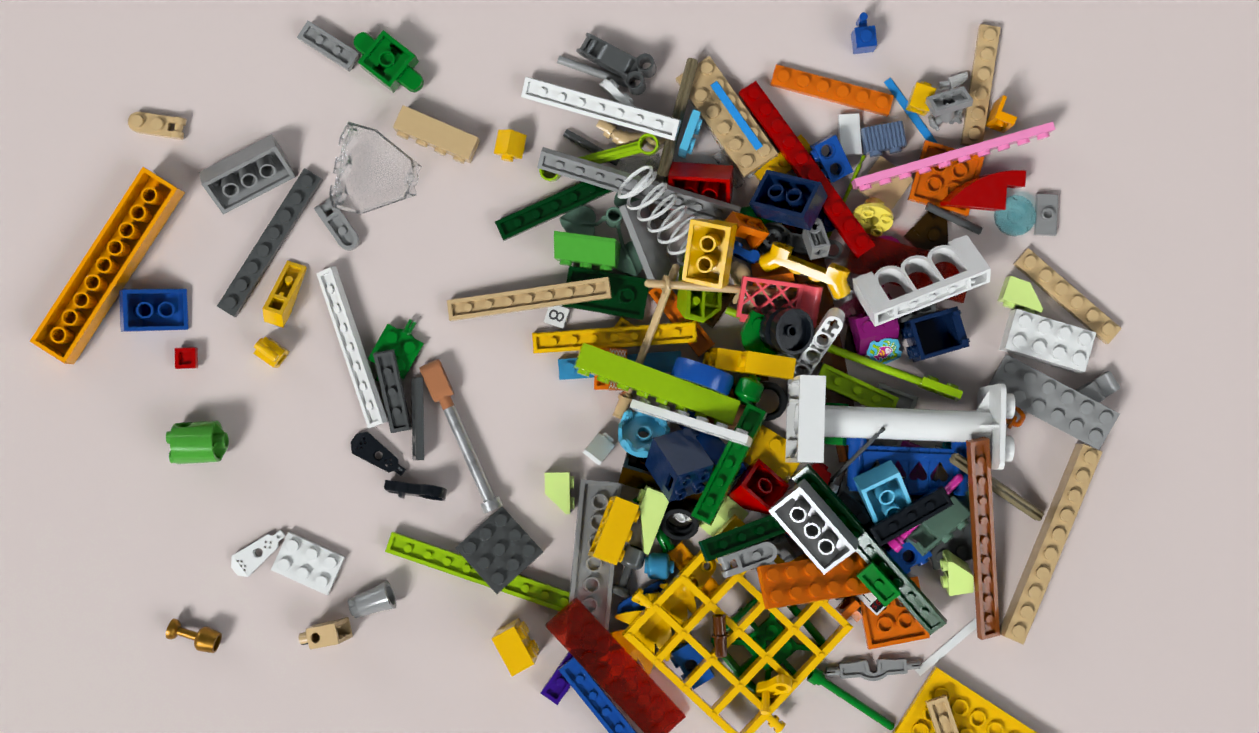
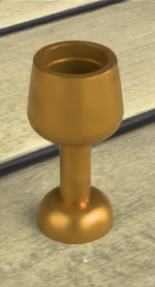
[166,619,222,653]

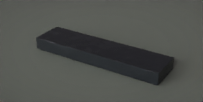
[868,486,954,547]

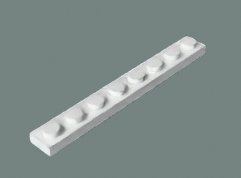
[521,77,681,141]
[317,266,388,429]

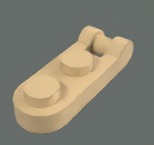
[128,112,187,140]

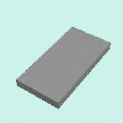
[619,199,672,280]

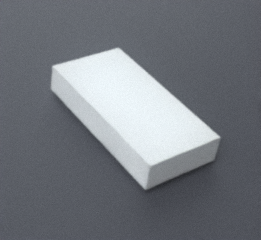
[838,113,862,156]

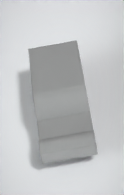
[802,218,831,260]
[1076,371,1120,403]

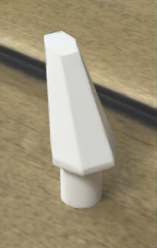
[939,72,968,90]

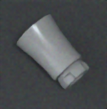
[348,581,396,618]

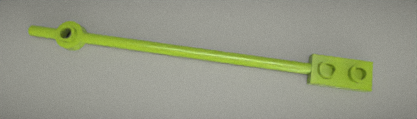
[725,306,963,401]

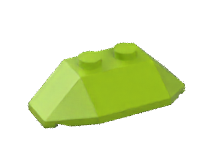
[677,254,722,323]

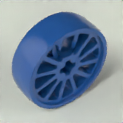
[671,357,734,396]

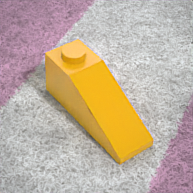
[262,260,307,328]

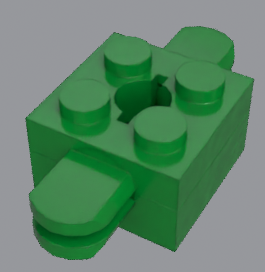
[354,30,424,93]

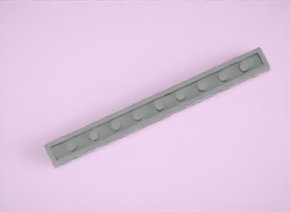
[537,147,741,221]

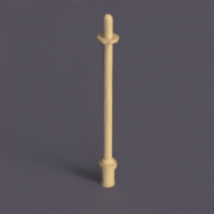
[612,264,680,419]
[644,275,797,300]

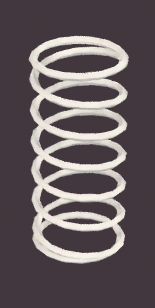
[618,165,697,266]

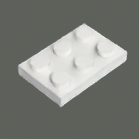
[271,532,346,595]

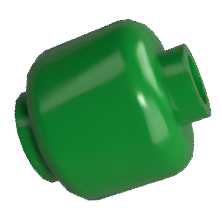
[734,374,764,405]

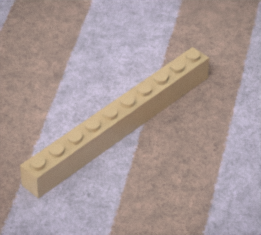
[1000,444,1103,645]

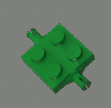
[368,319,424,381]

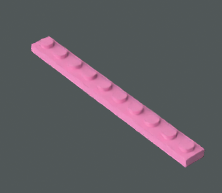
[851,122,1055,191]

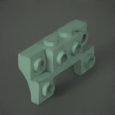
[905,487,970,556]

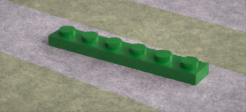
[691,403,767,526]

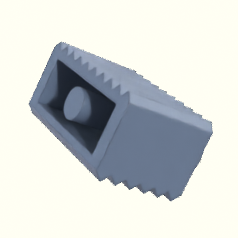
[860,121,907,157]

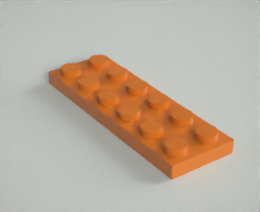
[757,552,872,610]

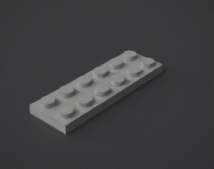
[988,354,1120,450]

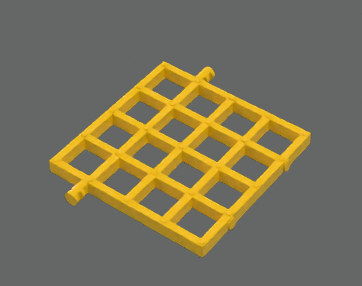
[622,514,853,733]

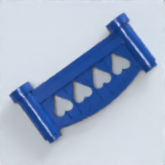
[846,438,968,496]

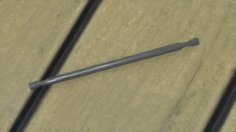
[828,427,885,486]

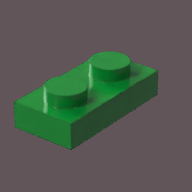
[856,560,901,607]

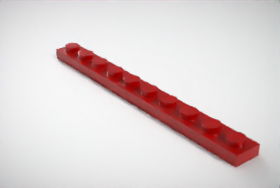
[738,81,876,258]

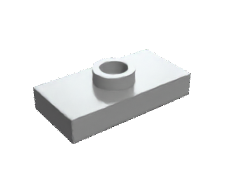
[1034,194,1058,236]

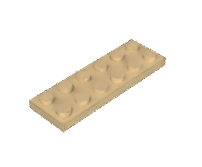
[676,56,778,178]

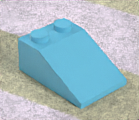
[853,460,912,524]

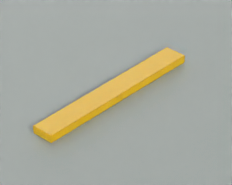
[532,321,697,354]

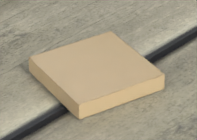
[856,155,914,210]

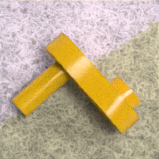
[756,674,792,715]

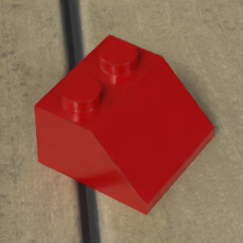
[728,458,790,514]

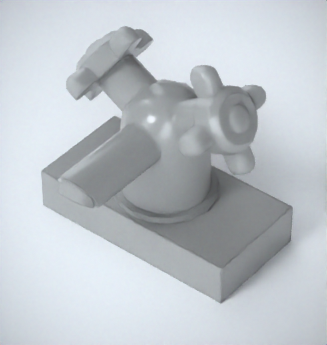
[925,86,973,131]

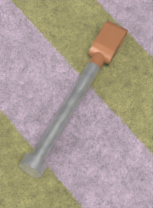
[419,359,503,514]

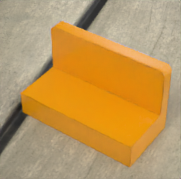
[985,95,1017,133]

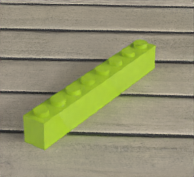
[573,343,741,425]

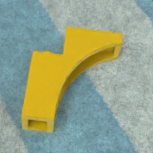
[703,348,796,379]

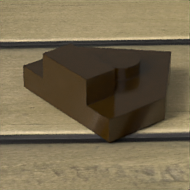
[903,211,948,251]

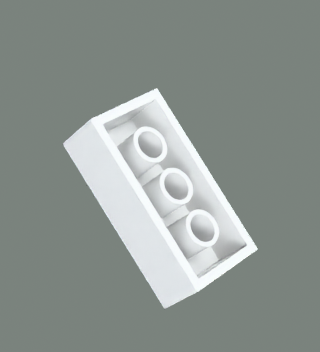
[999,309,1096,373]

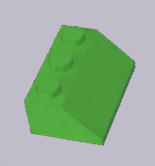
[554,231,621,271]

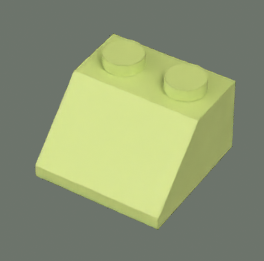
[691,495,749,537]

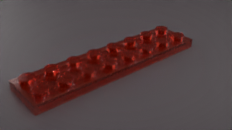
[545,596,686,733]

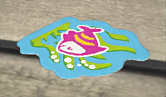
[867,338,902,364]

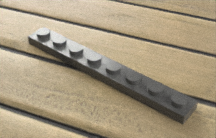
[217,168,323,317]

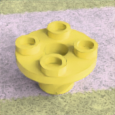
[852,197,894,237]

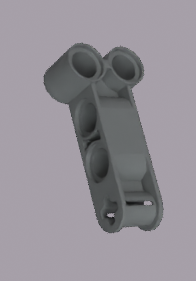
[576,33,657,95]

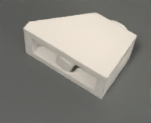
[583,432,615,465]

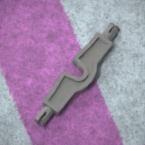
[826,658,920,681]

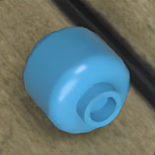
[644,552,674,580]

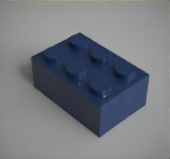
[749,170,828,231]

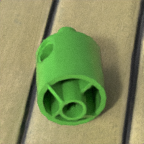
[166,421,229,464]

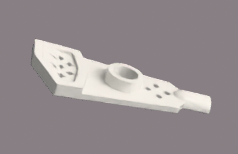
[231,530,285,577]

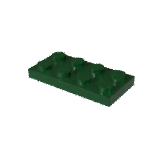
[562,266,649,320]

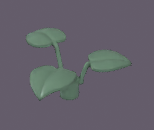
[560,192,647,276]

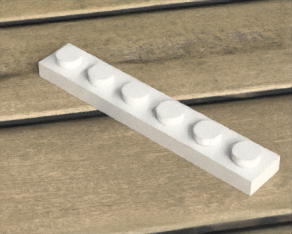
[630,398,753,447]

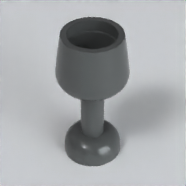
[612,544,646,598]

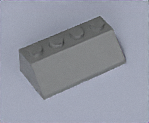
[199,134,296,214]
[769,479,859,574]

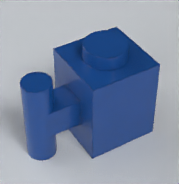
[851,12,877,54]

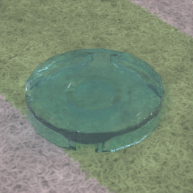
[994,195,1036,237]

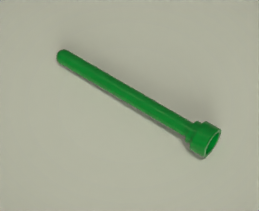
[807,667,895,730]

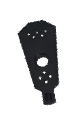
[351,432,406,476]

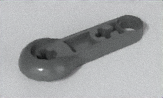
[758,222,843,260]

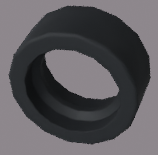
[752,382,787,421]
[660,500,700,540]

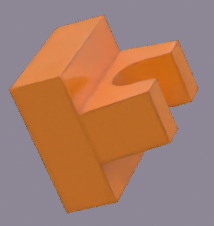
[835,596,863,622]

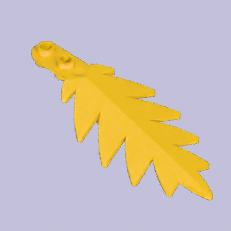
[599,560,716,685]

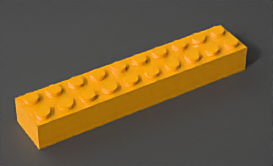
[30,167,185,365]

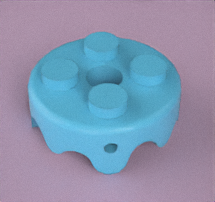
[618,409,670,458]

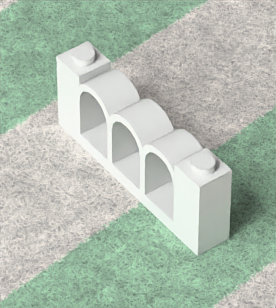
[853,235,991,327]

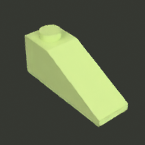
[637,485,669,555]

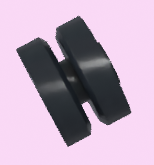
[759,307,814,355]

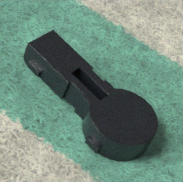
[384,480,447,501]

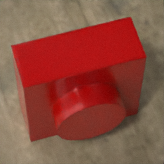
[175,348,198,369]

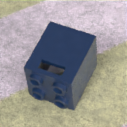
[900,306,970,362]
[645,428,714,502]

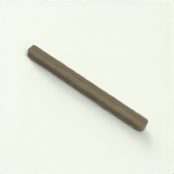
[657,58,698,177]
[949,453,1044,521]

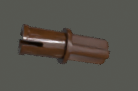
[712,614,729,658]

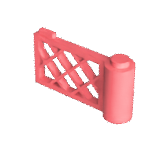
[736,275,823,328]

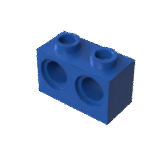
[810,135,854,183]

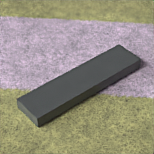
[373,349,412,433]
[411,377,424,460]

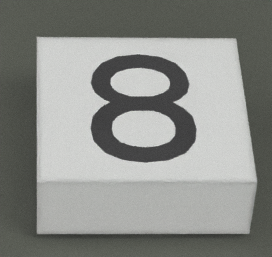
[544,306,570,329]

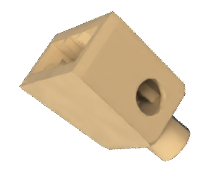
[299,617,353,649]

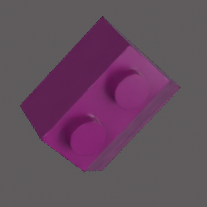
[848,312,899,356]

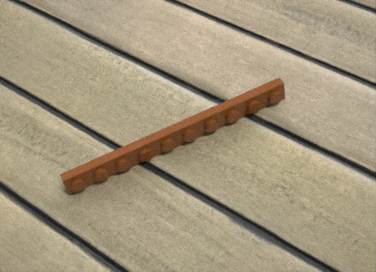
[966,437,1000,640]

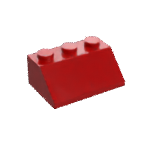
[668,162,733,210]

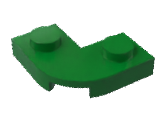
[740,309,777,355]

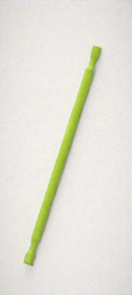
[827,155,866,239]

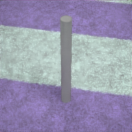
[557,56,636,88]

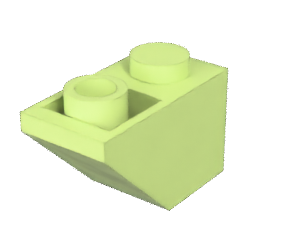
[997,276,1043,314]
[545,472,575,514]
[940,550,974,596]

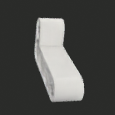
[776,308,845,377]

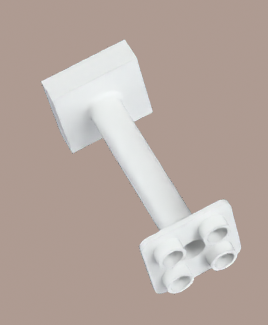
[785,375,1015,470]

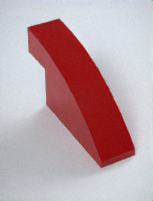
[940,170,1026,211]

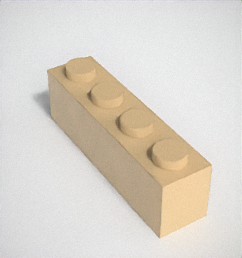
[393,105,480,164]

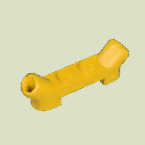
[759,242,851,299]

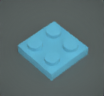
[678,109,703,159]

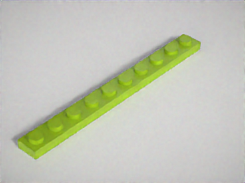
[385,532,570,614]

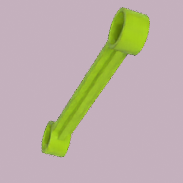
[539,134,660,182]

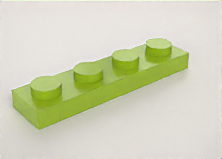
[818,363,899,408]

